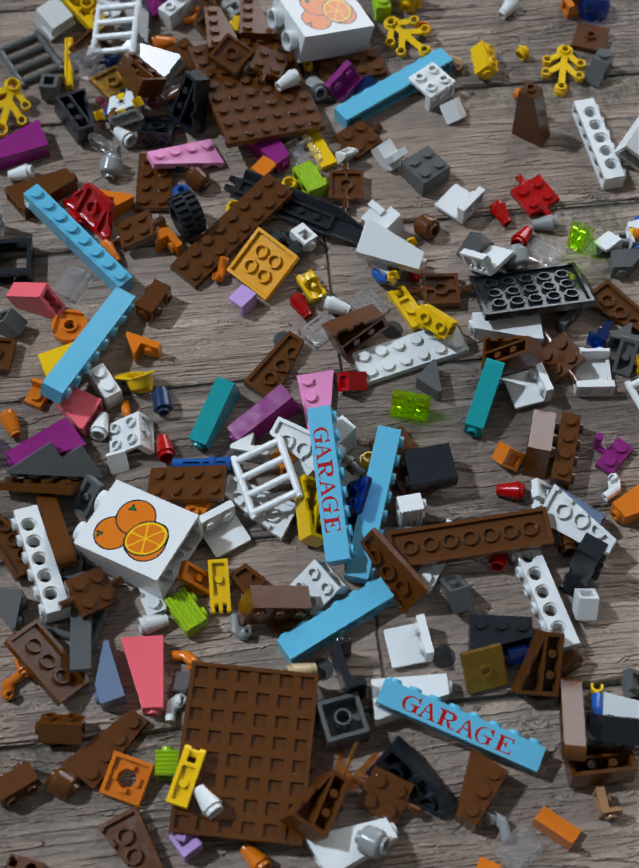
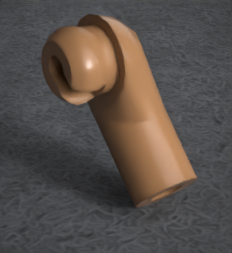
[448,54,465,73]

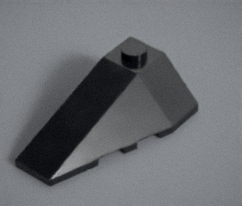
[365,735,458,820]

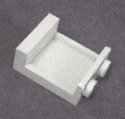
[573,347,615,397]

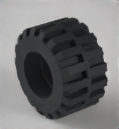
[167,189,206,239]

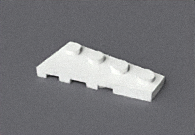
[269,416,347,472]
[225,474,296,541]
[542,484,617,558]

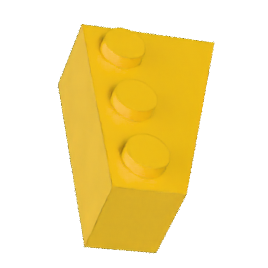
[294,474,324,548]

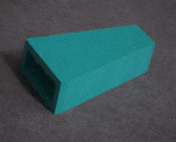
[463,358,505,438]
[188,376,241,450]

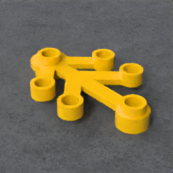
[383,15,432,58]
[540,45,586,97]
[0,77,31,138]

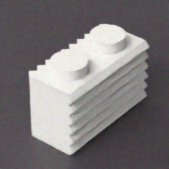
[88,363,123,409]
[395,493,427,530]

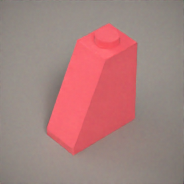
[6,282,66,320]
[55,387,104,438]

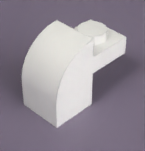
[371,139,408,171]

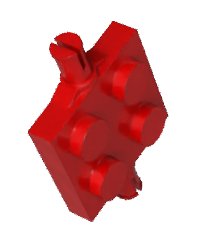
[510,174,559,218]

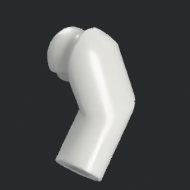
[165,693,187,723]

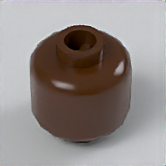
[184,166,210,192]
[414,214,440,240]
[45,767,79,800]

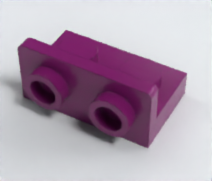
[324,60,363,103]

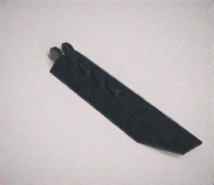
[223,169,364,245]

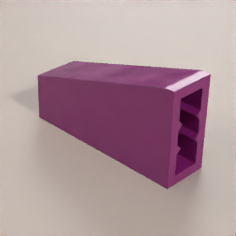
[0,120,51,170]
[243,139,290,175]
[227,384,301,442]
[6,417,88,475]

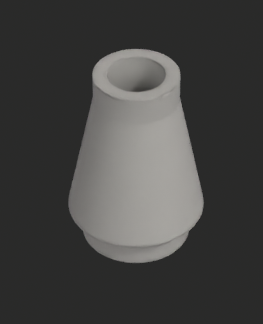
[532,214,558,231]

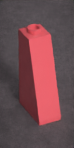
[121,635,165,717]

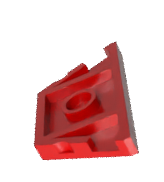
[62,183,115,240]

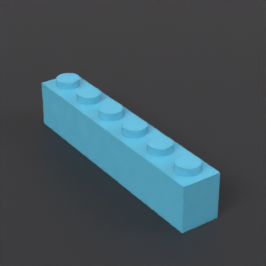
[277,577,394,665]

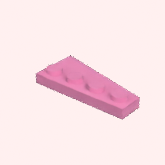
[146,139,224,169]
[297,370,334,430]

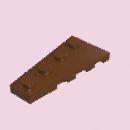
[590,279,639,335]
[244,331,304,398]
[0,514,44,582]
[229,563,310,638]
[60,709,149,791]
[97,806,165,868]

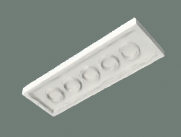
[351,326,469,386]

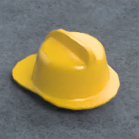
[114,370,156,394]

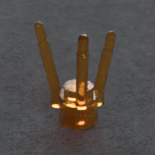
[334,742,377,788]

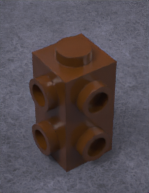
[135,279,172,323]
[35,712,85,746]
[0,761,42,808]

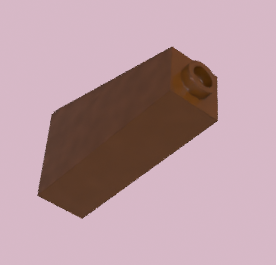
[512,81,550,148]
[4,168,78,221]

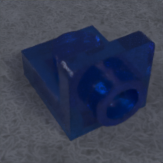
[586,320,612,348]

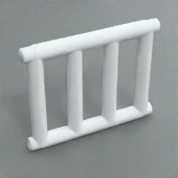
[90,0,142,59]
[230,433,304,521]

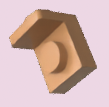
[592,786,623,821]

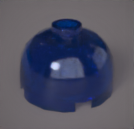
[577,0,610,22]

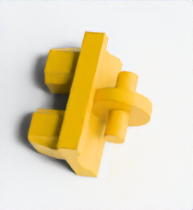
[295,269,327,304]

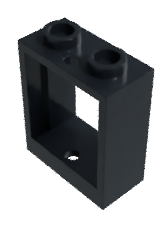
[0,238,35,285]

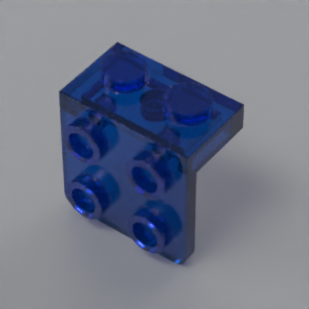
[345,476,372,525]

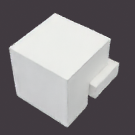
[34,0,76,42]
[361,199,404,235]

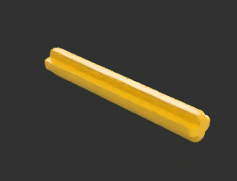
[64,37,74,90]

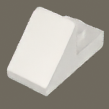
[230,432,270,464]
[531,478,552,509]

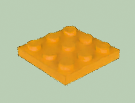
[226,226,300,302]

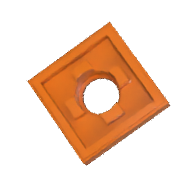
[99,750,155,807]

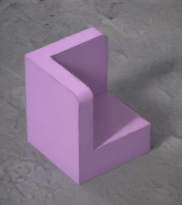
[229,284,257,317]
[168,834,203,863]

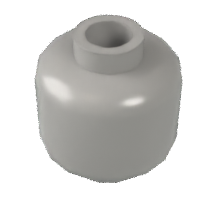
[305,76,327,101]
[99,153,123,180]
[507,244,530,270]
[355,825,390,859]

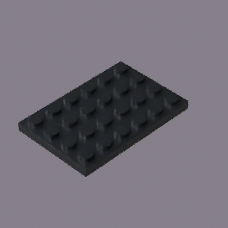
[469,262,595,321]

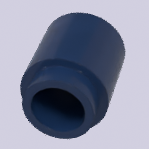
[151,386,173,416]

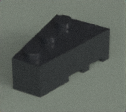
[168,70,210,134]
[558,532,609,597]

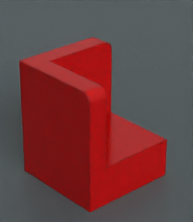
[337,371,367,392]

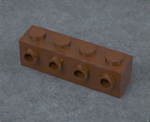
[549,411,584,491]

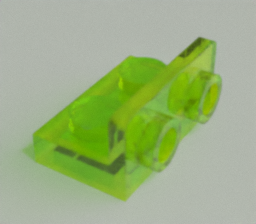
[390,389,431,423]

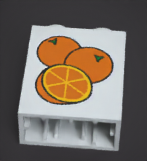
[267,0,375,63]
[72,479,204,600]

